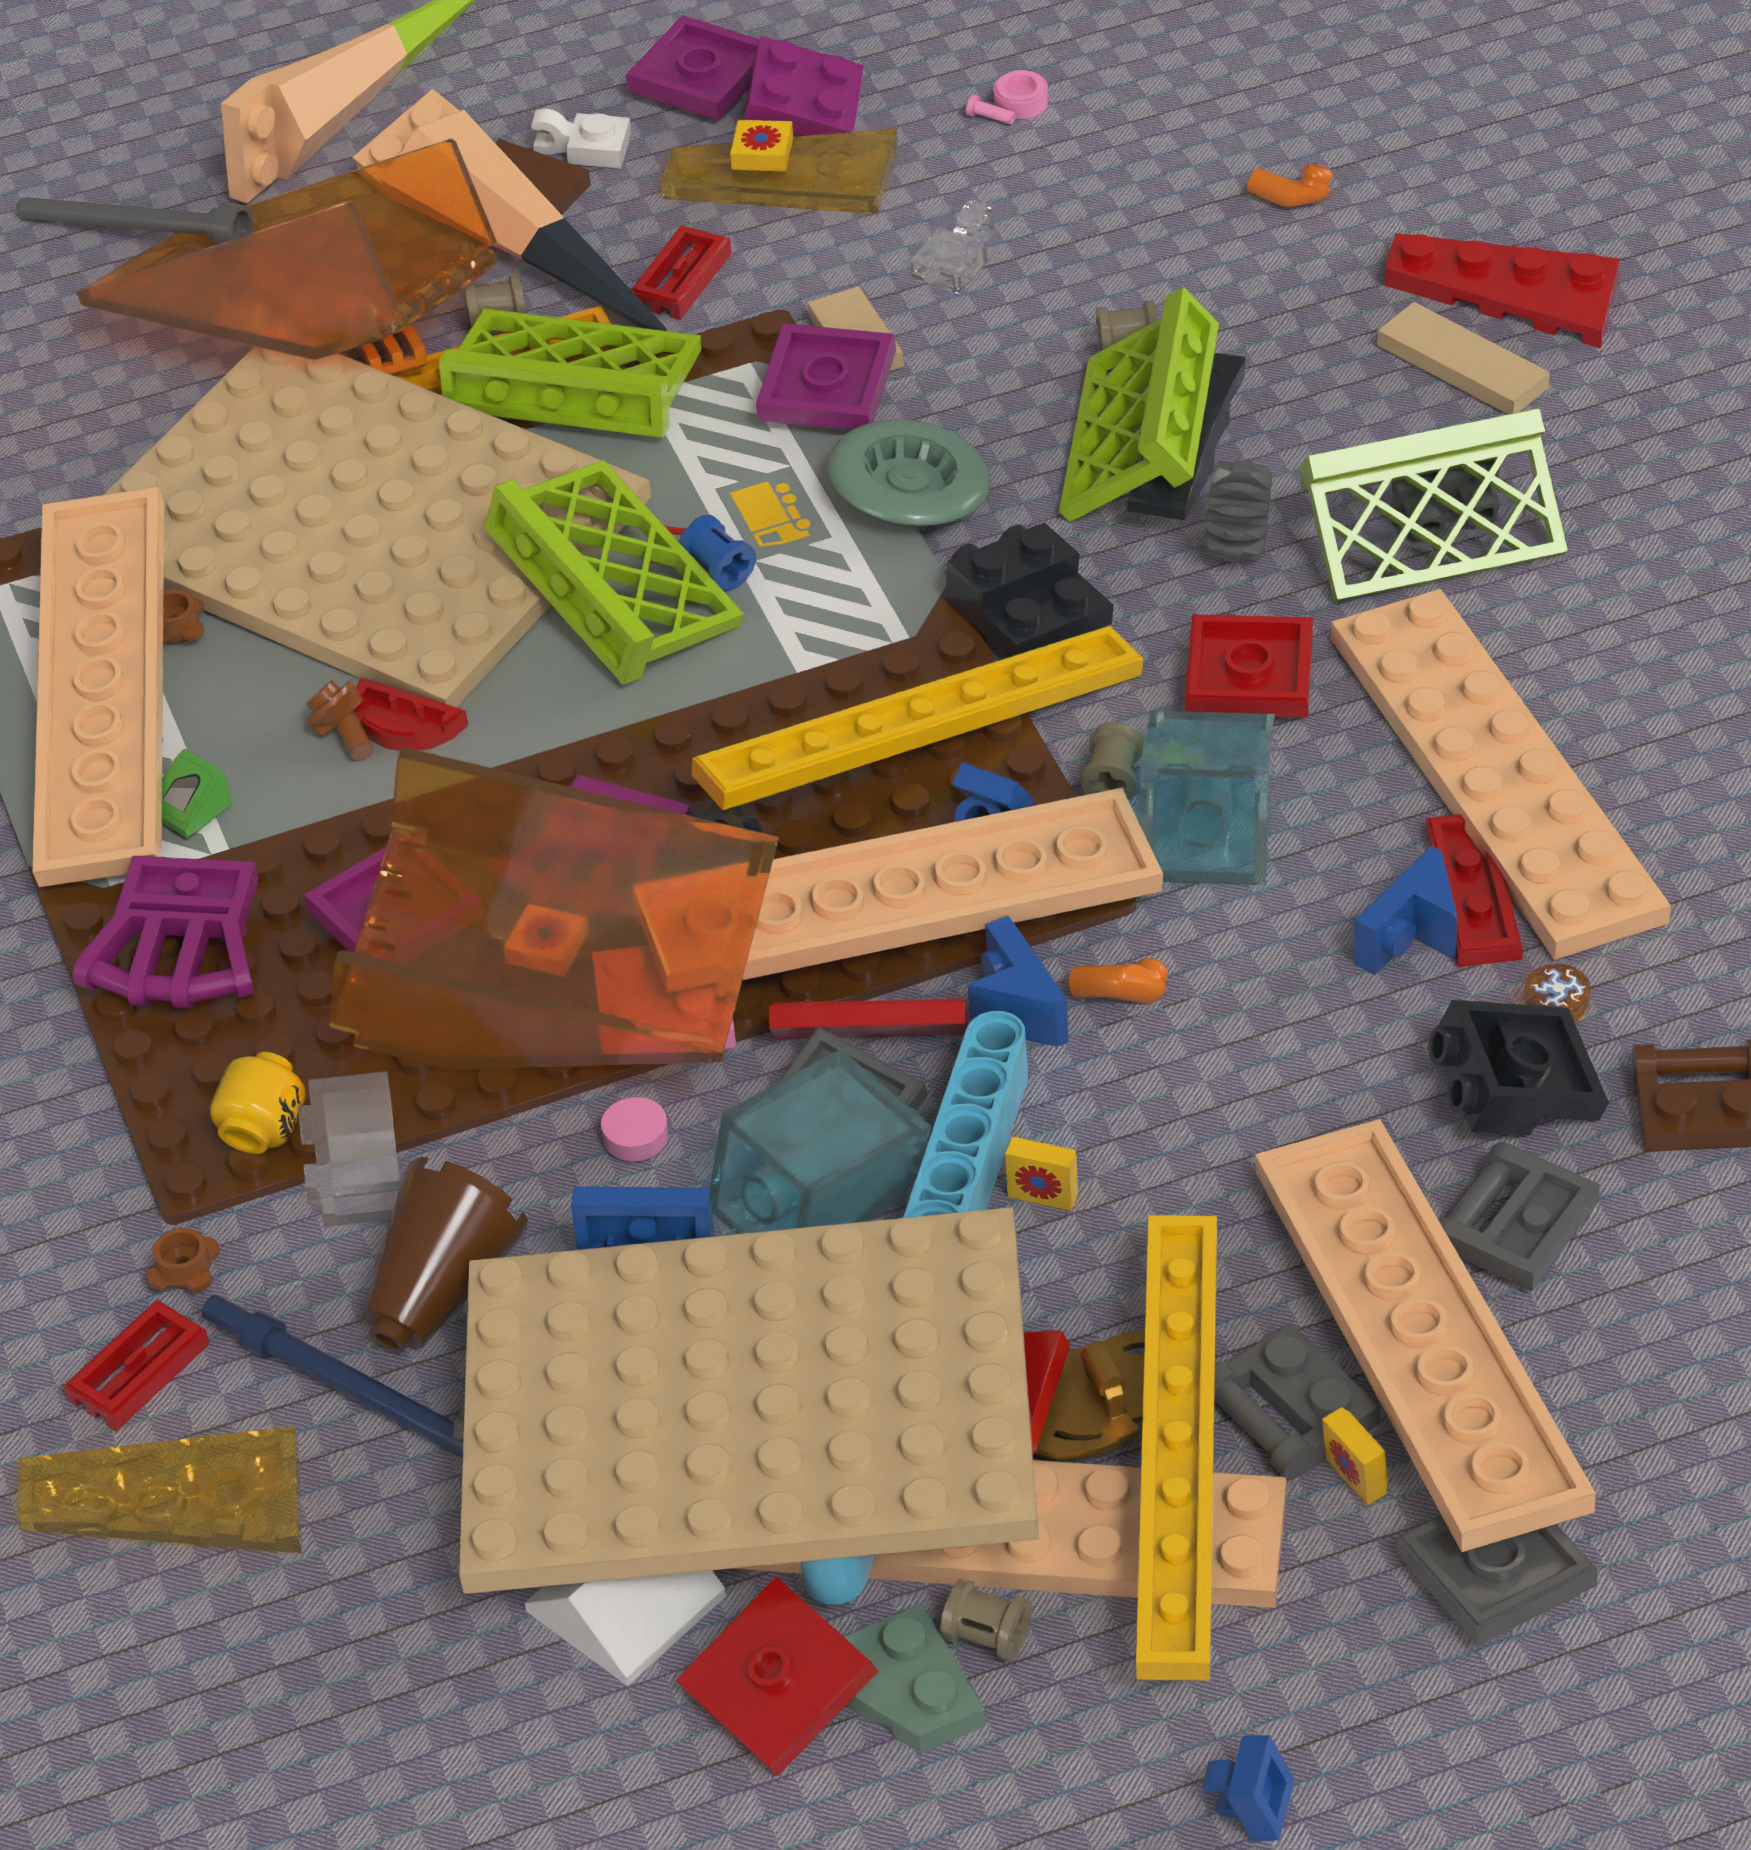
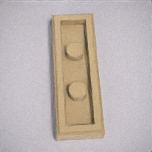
[1377,302,1550,415]

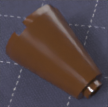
[363,1157,528,1352]

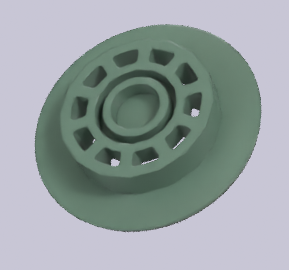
[828,419,991,526]

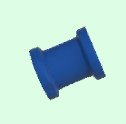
[679,515,756,591]

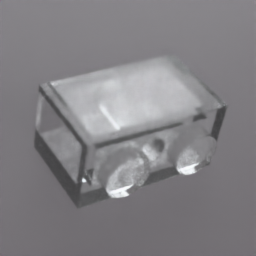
[298,1071,400,1227]

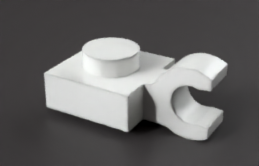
[532,109,631,169]

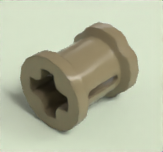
[463,273,526,329]
[1096,300,1158,352]
[1081,722,1145,800]
[940,1578,1032,1661]

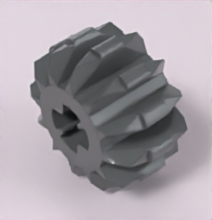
[1205,459,1272,563]

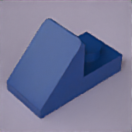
[1354,846,1457,975]
[968,915,1069,1047]

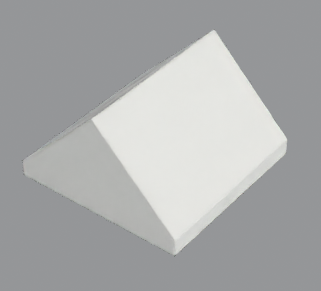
[525,1570,726,1686]

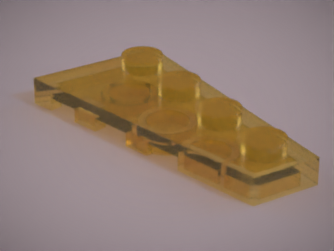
[661,128,898,214]
[18,1426,302,1553]

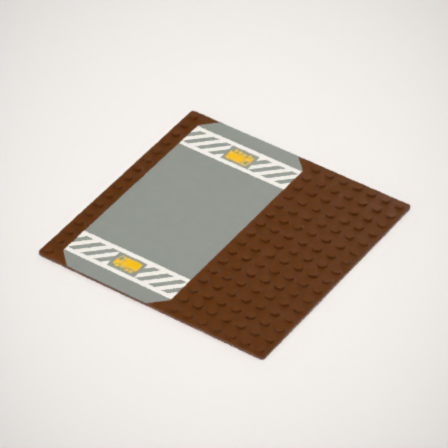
[0,310,1136,1225]

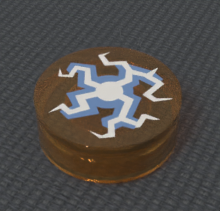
[1524,964,1591,1023]

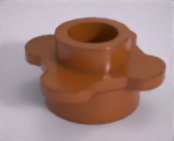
[163,589,204,644]
[146,1228,220,1292]

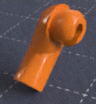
[1247,163,1333,208]
[1069,958,1168,1004]

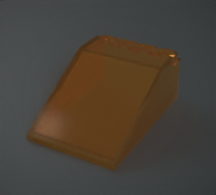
[76,139,497,360]
[330,748,779,1069]

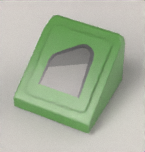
[162,749,232,838]

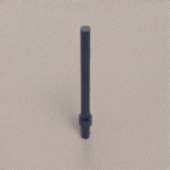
[202,1295,464,1458]

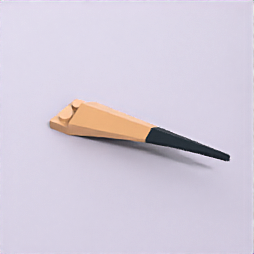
[352,89,667,331]

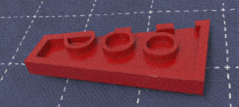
[1385,233,1620,348]

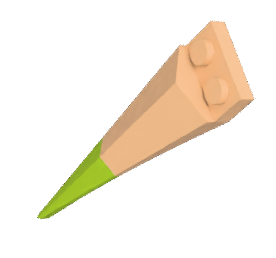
[221,0,476,203]

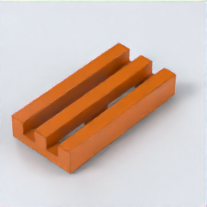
[346,306,428,375]

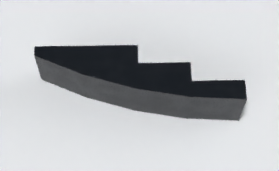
[1127,353,1246,520]

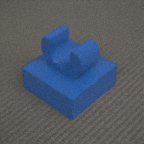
[952,762,1035,822]
[1202,1735,1295,1841]

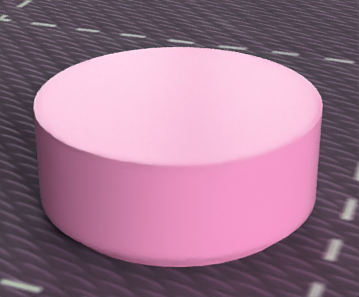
[994,70,1048,119]
[601,1097,669,1162]

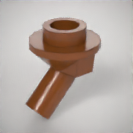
[305,679,373,761]

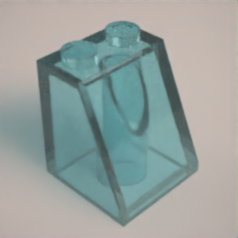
[1140,711,1275,885]
[709,1049,931,1234]

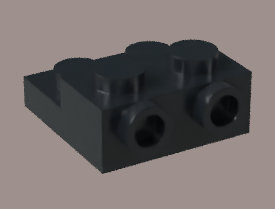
[945,522,1114,658]
[1428,1000,1609,1136]

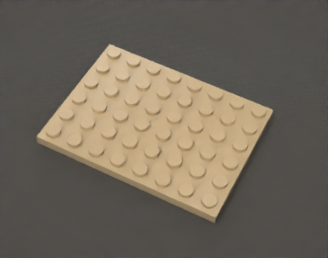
[104,327,651,707]
[459,1207,1039,1594]

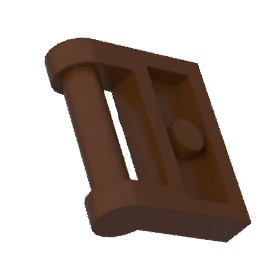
[1632,1039,1751,1152]

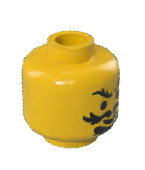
[210,1052,306,1154]

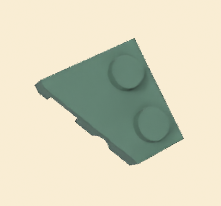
[843,1604,986,1754]

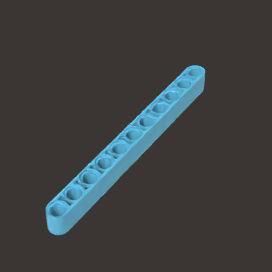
[801,1011,1028,1605]

